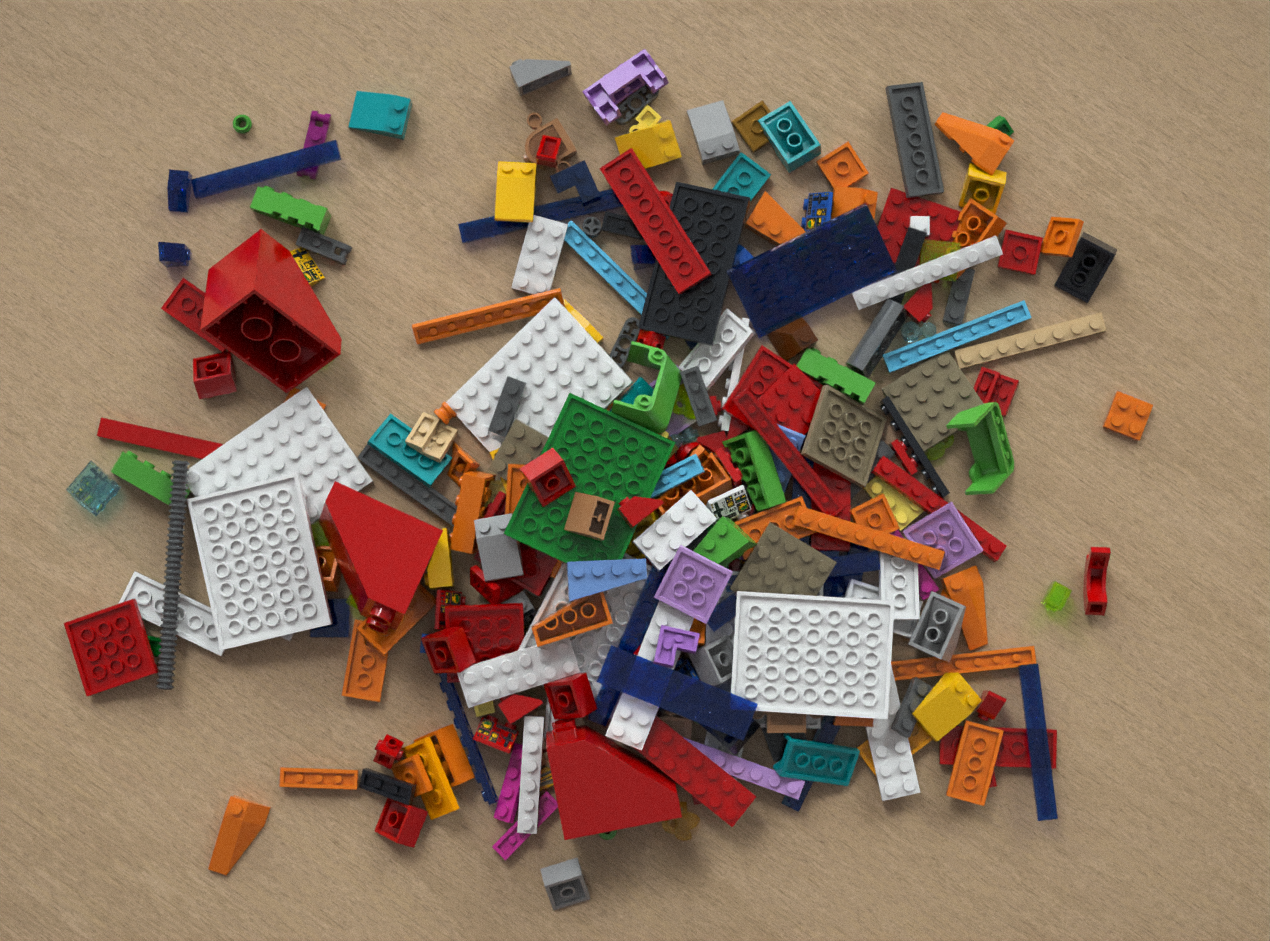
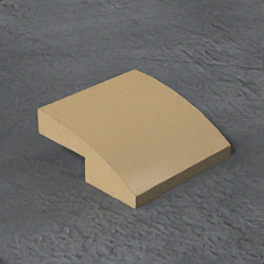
[405,412,458,463]

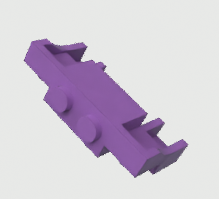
[582,49,669,126]

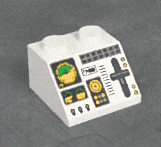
[706,485,751,526]

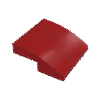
[973,367,1019,417]

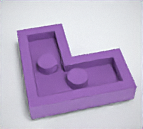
[653,625,700,668]

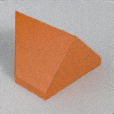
[447,441,480,485]

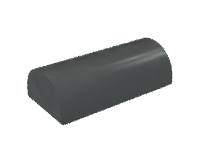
[846,299,908,378]

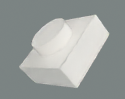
[910,216,930,237]

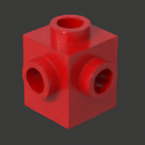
[637,330,666,350]
[373,734,404,770]

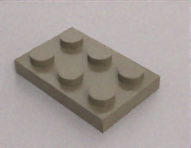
[488,419,548,480]

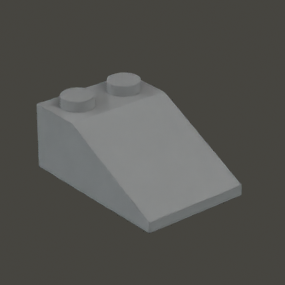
[509,59,572,96]
[687,100,739,165]
[474,513,524,582]
[908,591,966,662]

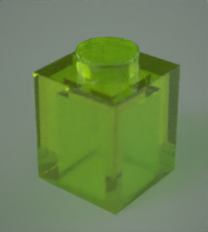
[1041,581,1072,612]

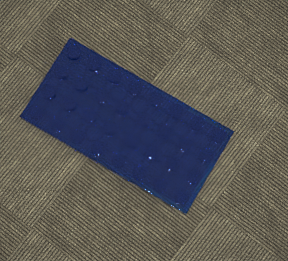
[727,203,897,338]

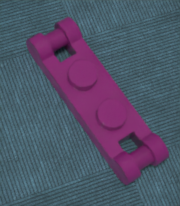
[297,110,331,180]

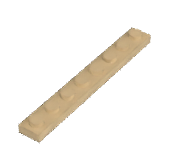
[953,312,1107,369]

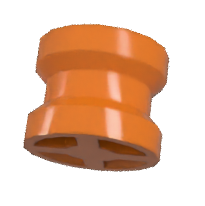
[433,401,457,425]

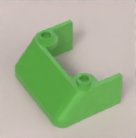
[611,341,682,433]
[946,402,1014,495]

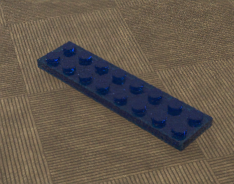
[597,645,758,741]

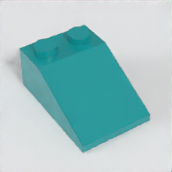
[348,91,412,140]
[758,101,821,173]

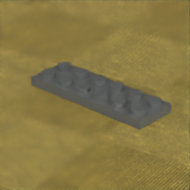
[885,82,944,198]

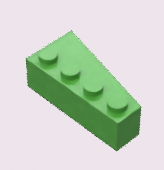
[250,186,331,235]
[797,347,875,405]
[722,430,786,511]
[111,450,190,505]
[693,516,757,568]

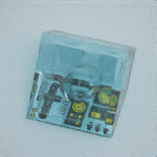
[66,461,121,516]

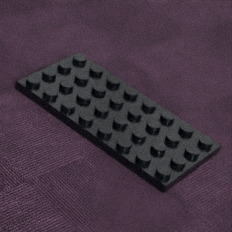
[638,182,751,346]

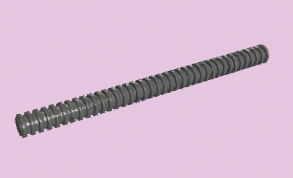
[156,460,190,690]

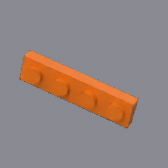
[279,767,359,790]

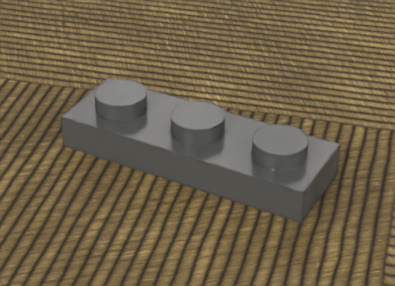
[942,268,975,325]
[680,366,717,427]
[488,376,527,437]
[891,677,931,738]

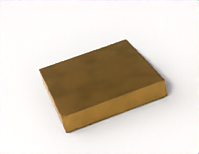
[731,100,771,153]

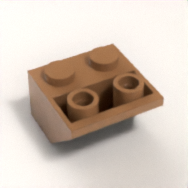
[564,492,615,541]

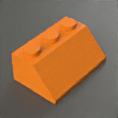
[826,187,878,250]
[413,724,475,788]

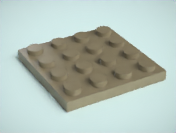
[882,350,984,452]
[801,385,887,488]
[729,522,837,596]

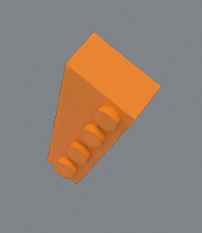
[449,470,496,554]

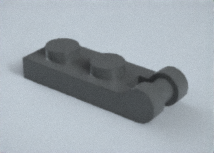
[295,227,352,265]

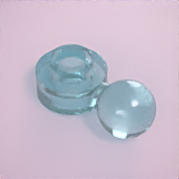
[901,322,936,342]
[670,427,700,448]

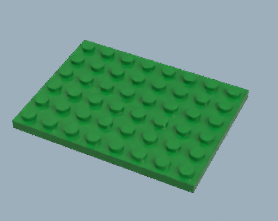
[503,393,676,564]

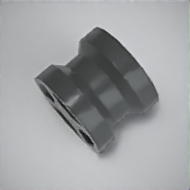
[582,217,601,238]

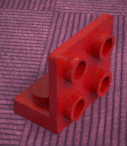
[470,565,524,604]

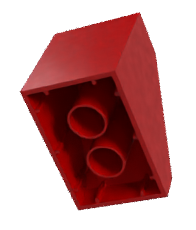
[200,229,342,393]
[319,481,443,634]
[546,718,682,840]

